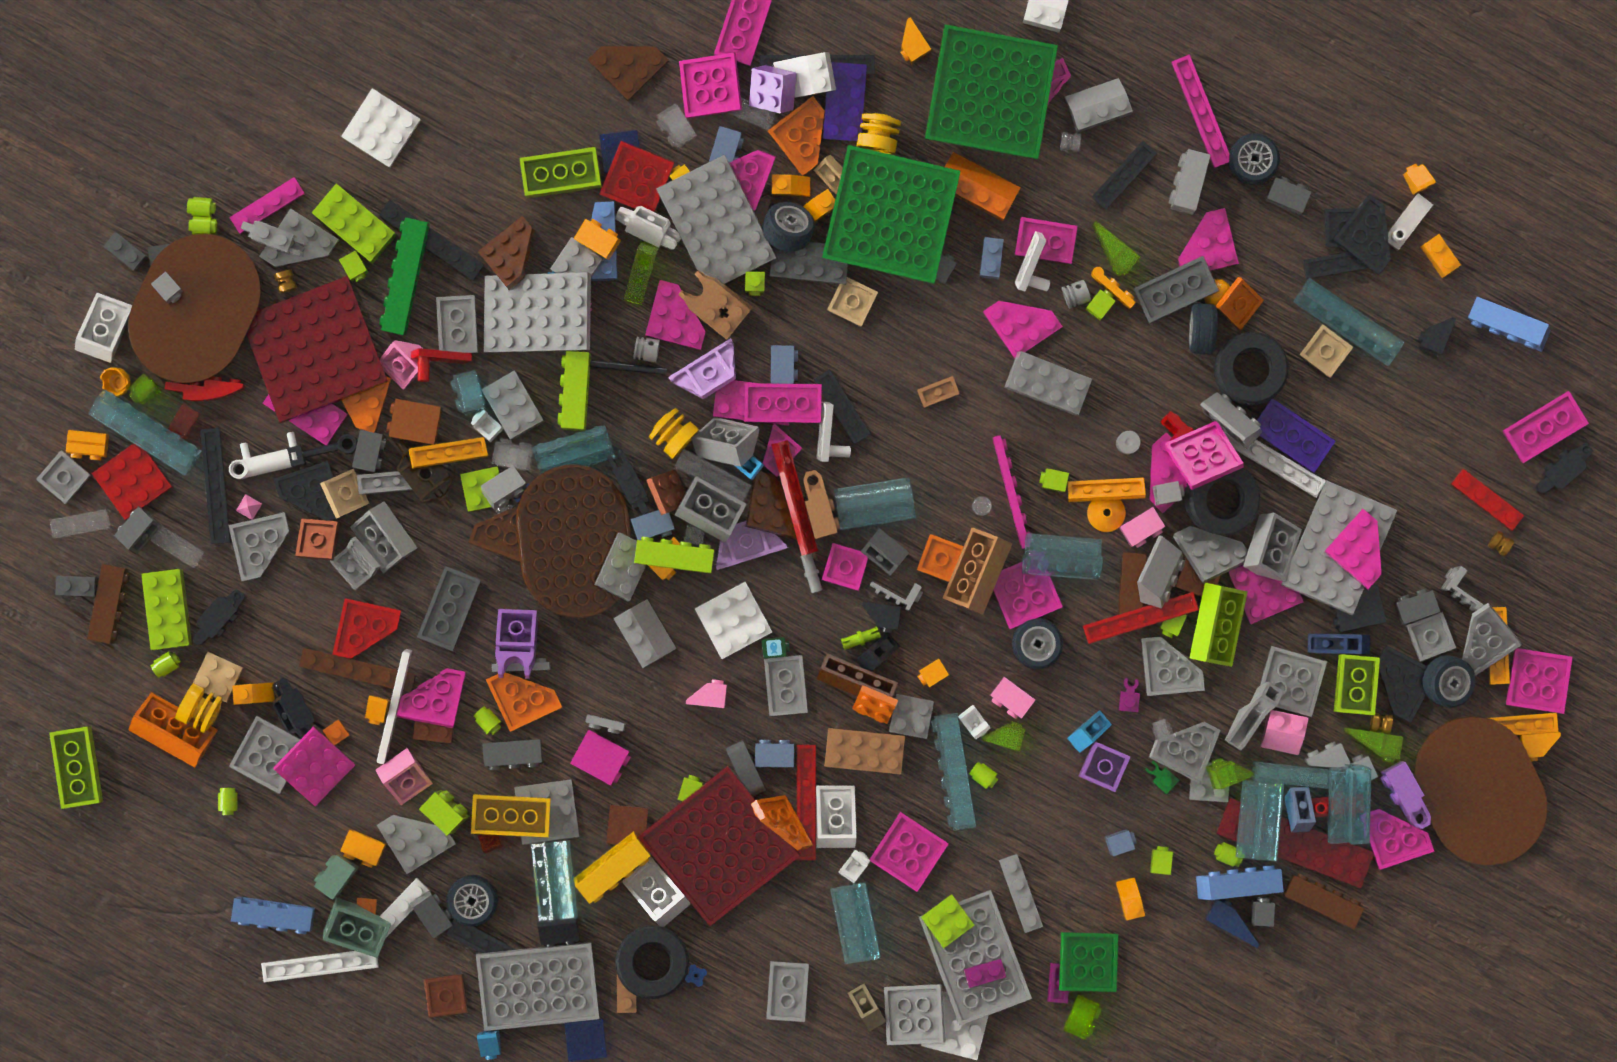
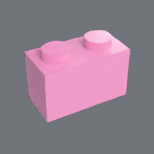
[1119,507,1165,548]
[990,677,1035,719]

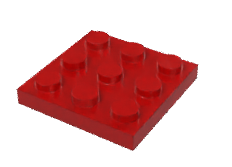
[599,141,674,212]
[91,440,173,520]

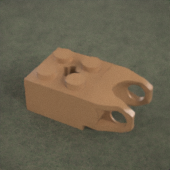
[678,270,753,340]
[804,470,840,540]

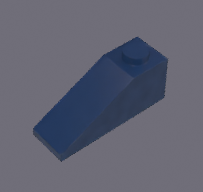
[1308,634,1370,654]
[1205,899,1259,948]

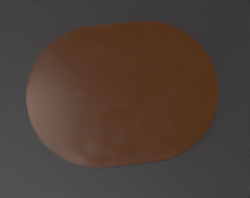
[128,234,261,383]
[516,464,631,618]
[1414,716,1547,865]

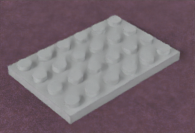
[657,154,777,284]
[484,272,591,353]
[1281,480,1397,615]
[919,890,1032,1026]
[476,942,600,1031]

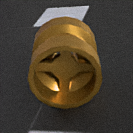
[274,269,297,293]
[1488,530,1514,557]
[1370,713,1393,734]

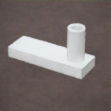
[1388,193,1433,251]
[1015,231,1050,291]
[817,402,851,462]

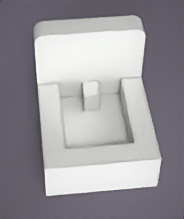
[471,409,503,443]
[958,705,991,739]
[839,850,870,884]

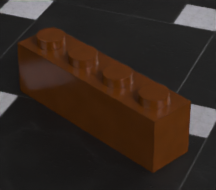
[1118,552,1148,631]
[87,564,130,644]
[817,654,898,697]
[1283,873,1364,929]

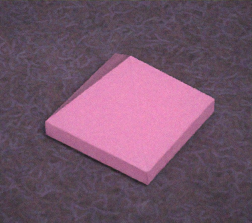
[236,494,262,520]

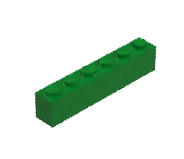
[379,217,430,335]

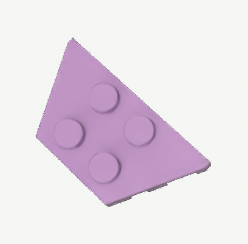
[668,338,736,399]
[716,521,787,570]

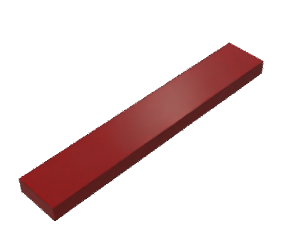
[771,440,818,556]
[1083,592,1199,644]
[797,745,816,860]

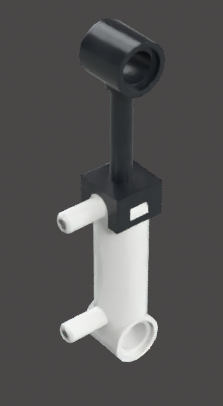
[229,432,358,480]

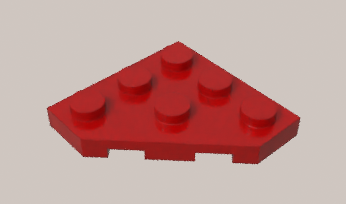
[332,598,402,659]

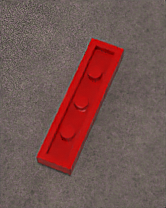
[1451,469,1524,531]

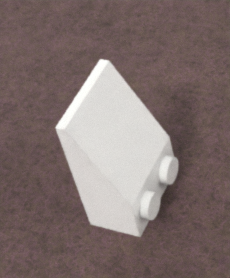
[1023,0,1068,33]
[773,52,836,98]
[75,293,132,363]
[816,786,856,848]
[622,857,691,927]

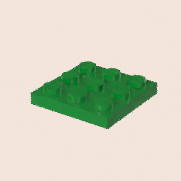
[1059,932,1119,992]

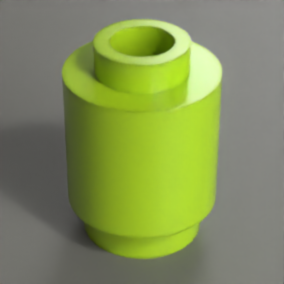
[187,197,216,217]
[189,216,217,235]
[150,651,181,678]
[473,706,501,735]
[969,762,998,789]
[218,788,238,815]
[1214,842,1244,867]

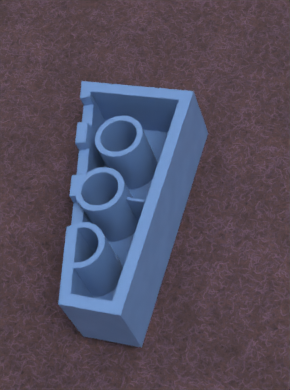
[587,202,618,281]
[1468,297,1551,352]
[1196,865,1284,900]
[231,896,315,934]

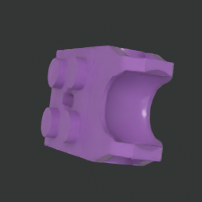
[495,609,538,679]
[1380,761,1431,829]

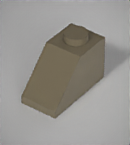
[848,984,886,1031]

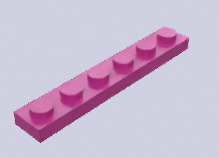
[1171,54,1230,168]
[992,435,1032,549]

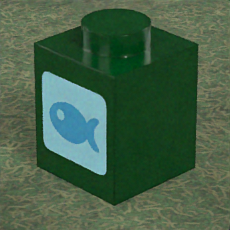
[762,637,790,659]

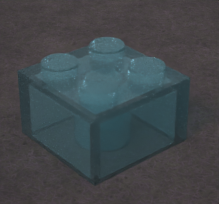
[451,370,487,415]

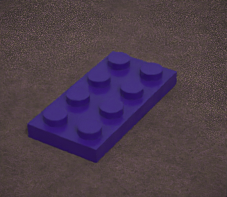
[823,62,867,141]
[1257,399,1336,473]

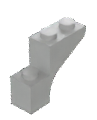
[1225,681,1284,750]
[1304,741,1378,785]

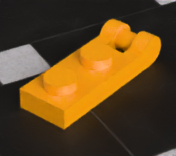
[1091,267,1136,310]

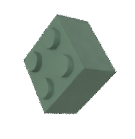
[314,853,359,900]

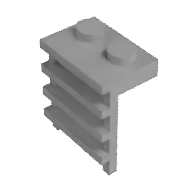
[330,537,380,591]
[1440,566,1484,611]
[870,582,923,611]

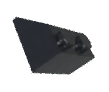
[537,916,580,947]

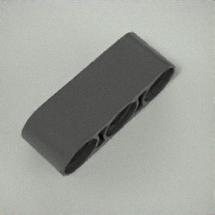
[726,740,766,797]

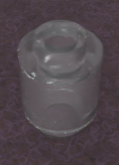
[1152,718,1173,740]

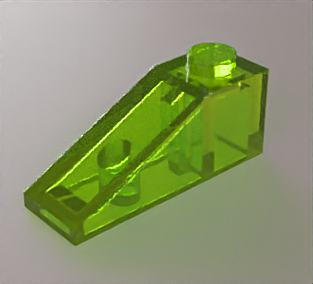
[1092,221,1141,276]
[623,241,659,306]
[1343,728,1403,763]

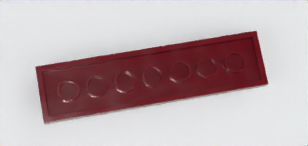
[1216,798,1374,888]

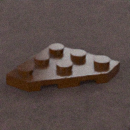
[588,46,669,101]
[478,216,535,290]
[745,471,797,540]
[468,506,520,562]

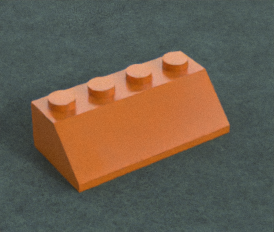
[945,152,1021,221]
[128,692,218,768]

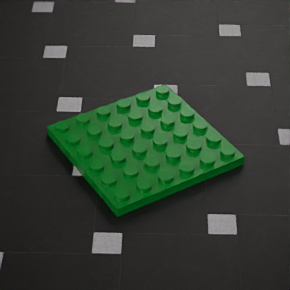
[925,24,1058,159]
[822,145,961,284]

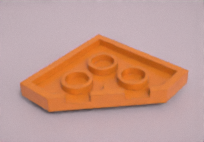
[768,96,825,176]
[341,377,392,433]
[486,672,562,732]
[751,795,813,850]

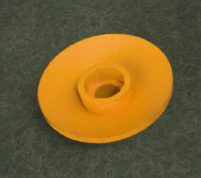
[1087,499,1126,532]

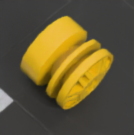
[856,113,901,155]
[649,408,699,459]
[175,683,223,733]

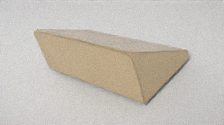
[814,155,843,195]

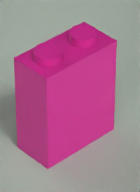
[570,729,631,785]

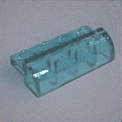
[531,425,616,474]
[834,477,916,530]
[1022,533,1103,580]
[1328,764,1371,845]
[1236,780,1284,861]
[531,840,578,921]
[830,882,882,964]

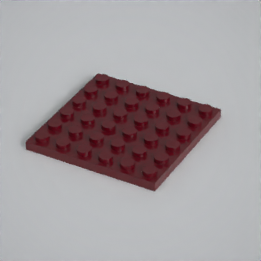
[247,276,388,424]
[638,766,800,926]

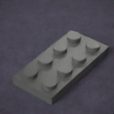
[770,242,849,285]
[1134,256,1219,323]
[417,566,481,651]

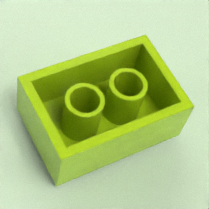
[1334,654,1380,715]

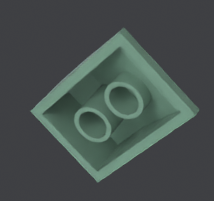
[323,897,391,958]

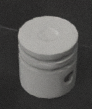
[1062,280,1091,309]
[633,336,660,363]
[1116,431,1140,455]

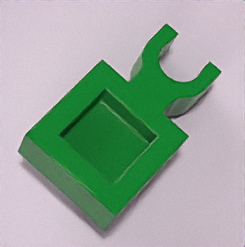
[1144,761,1179,794]

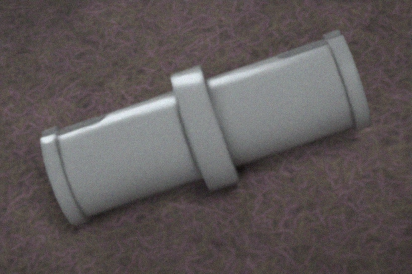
[800,553,823,593]

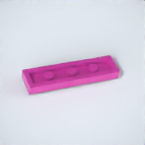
[229,177,305,235]

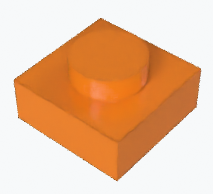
[323,719,350,745]
[357,898,377,915]

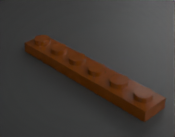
[299,648,416,693]

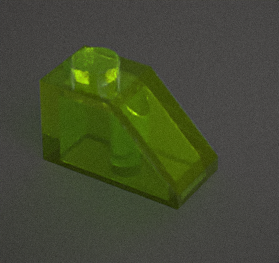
[129,373,161,405]
[982,721,1026,751]
[1206,758,1254,789]

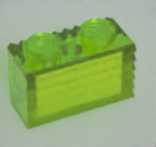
[1063,994,1102,1039]

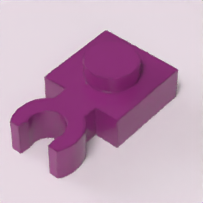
[1119,678,1140,712]

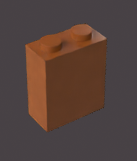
[386,399,443,445]

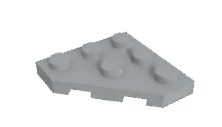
[259,208,339,267]
[229,512,290,582]
[1173,526,1248,583]
[1462,603,1522,676]
[1141,637,1205,696]
[1149,722,1220,782]
[377,815,456,874]

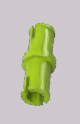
[841,626,881,650]

